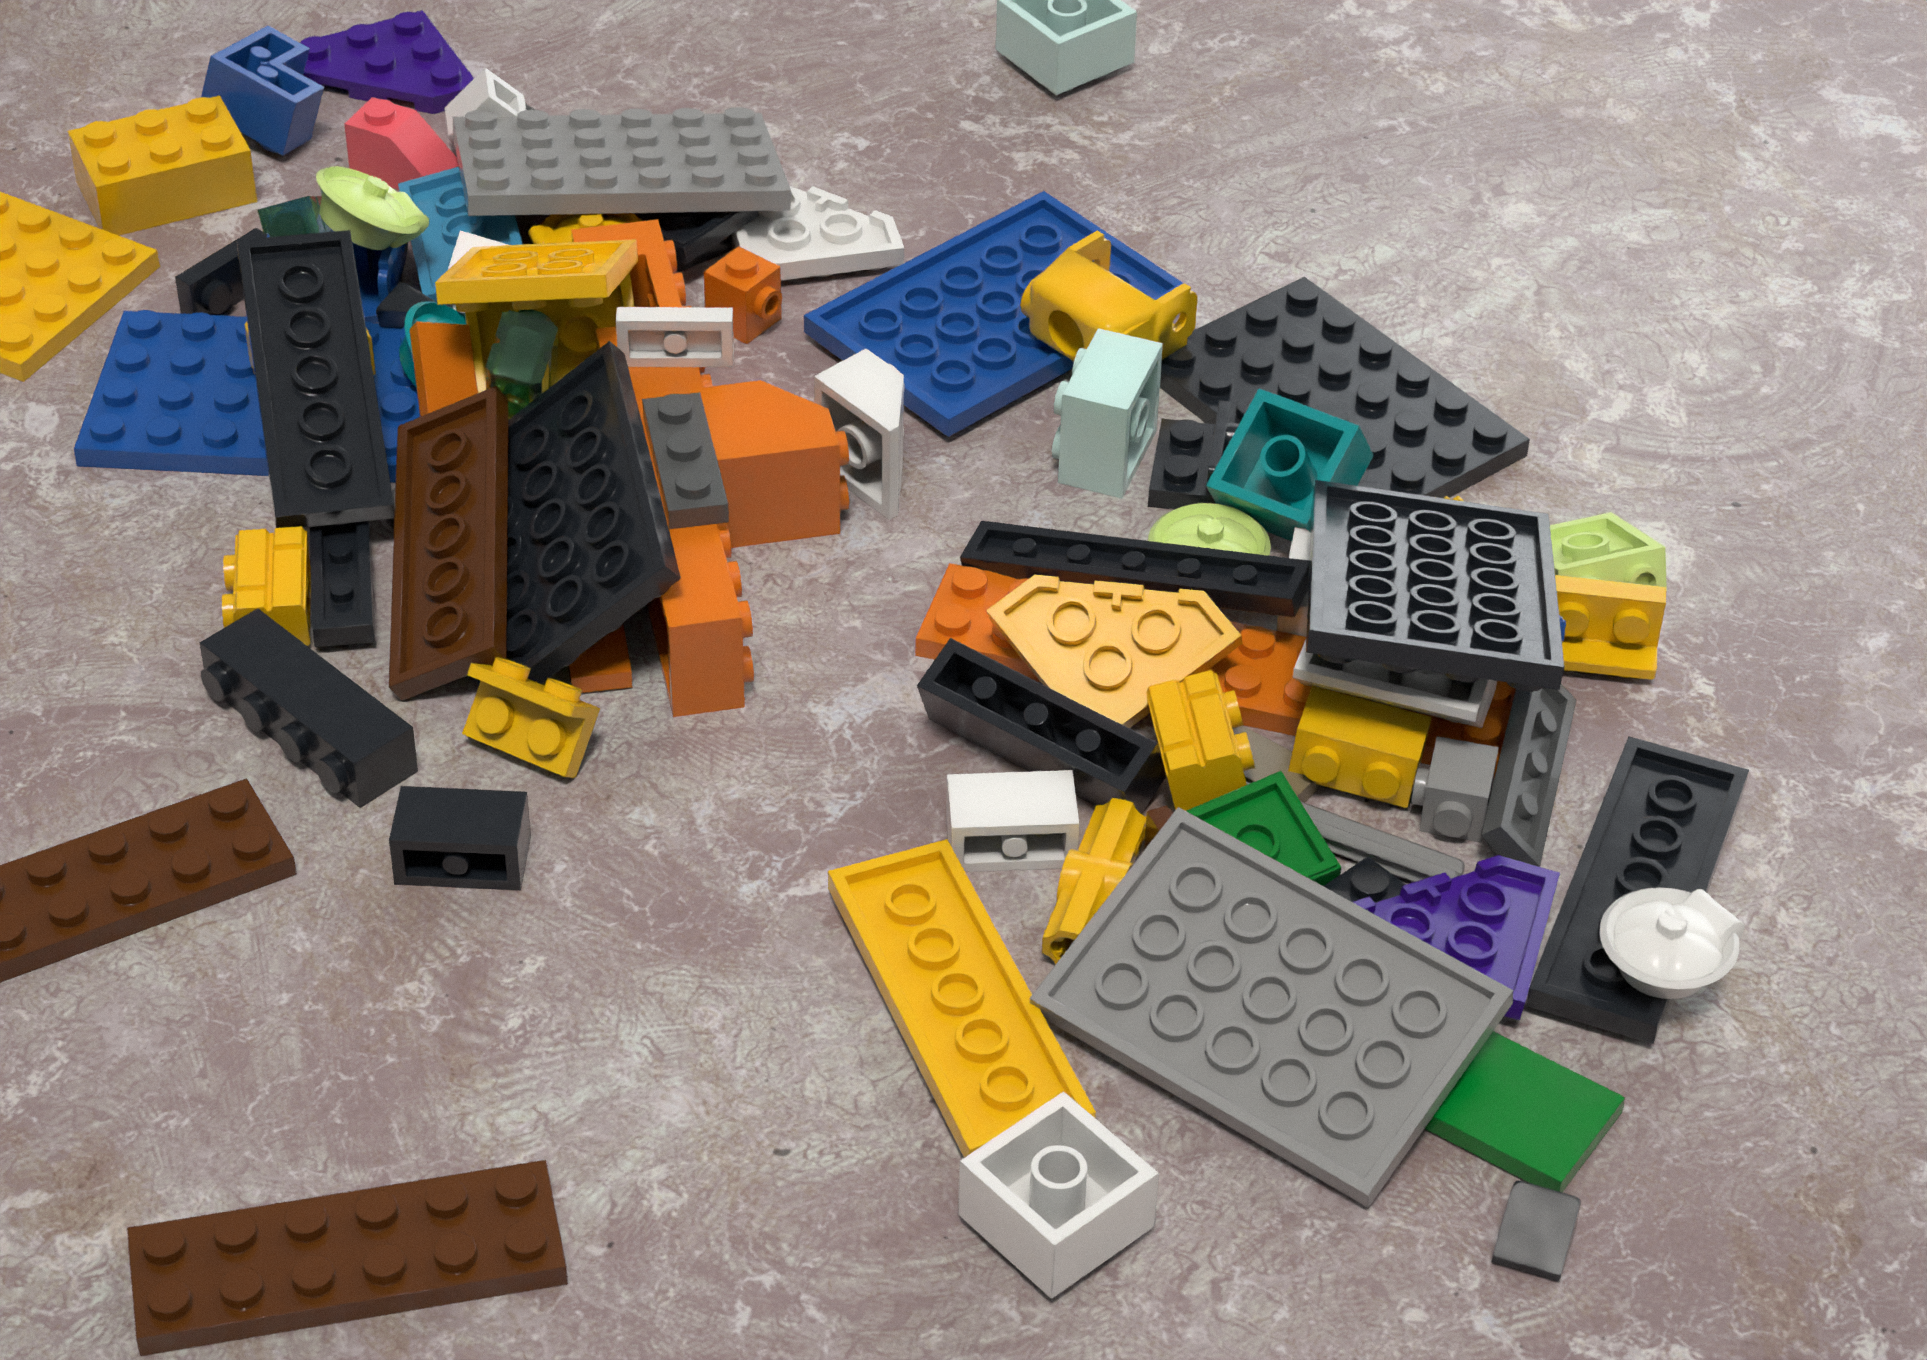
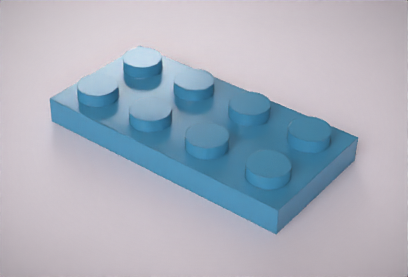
[398,167,523,308]

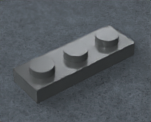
[642,392,729,529]

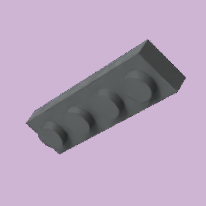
[1481,684,1577,867]

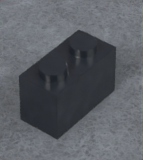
[389,786,531,891]

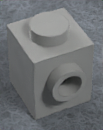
[1411,736,1499,842]

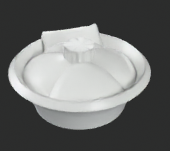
[1600,888,1744,999]

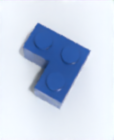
[201,25,324,155]

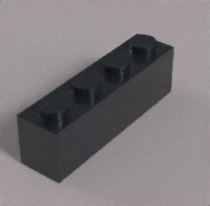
[199,608,418,808]
[917,638,1166,814]

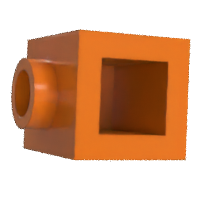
[704,246,782,344]

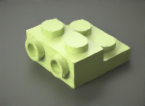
[1550,512,1667,591]

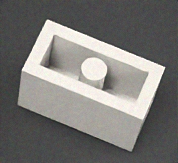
[946,770,1079,872]

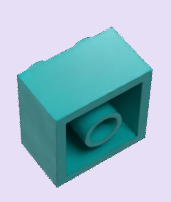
[1206,388,1374,541]

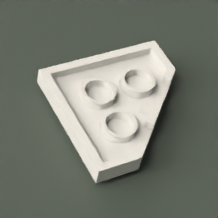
[732,186,904,280]

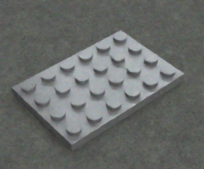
[453,107,791,216]
[1029,807,1513,1208]

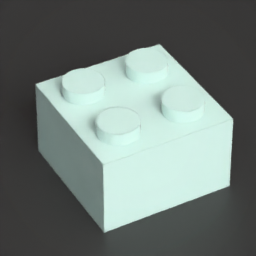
[996,0,1137,95]
[1052,328,1163,498]

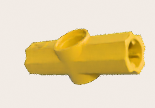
[1042,798,1146,965]

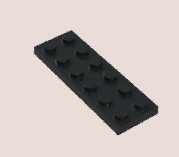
[237,230,394,528]
[1526,736,1749,1044]

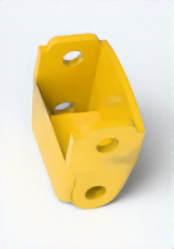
[1020,230,1198,361]

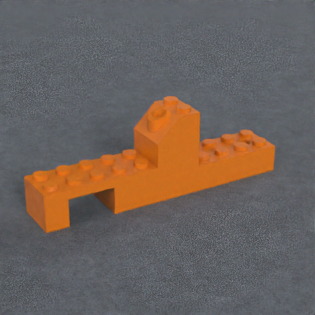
[571,220,849,717]

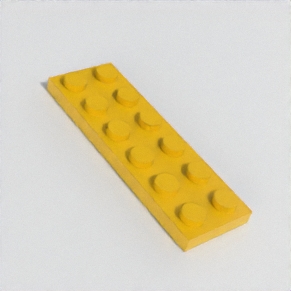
[828,839,1096,1158]

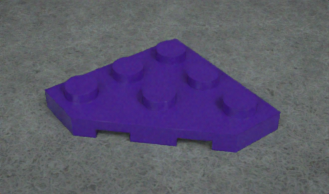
[299,10,474,114]
[1353,855,1560,1020]

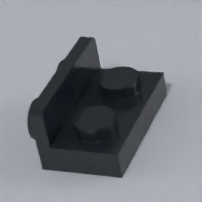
[1148,400,1239,510]

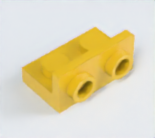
[1555,575,1666,680]
[462,657,600,778]

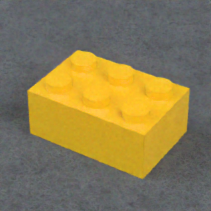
[68,95,257,235]

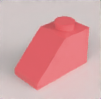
[344,97,459,190]

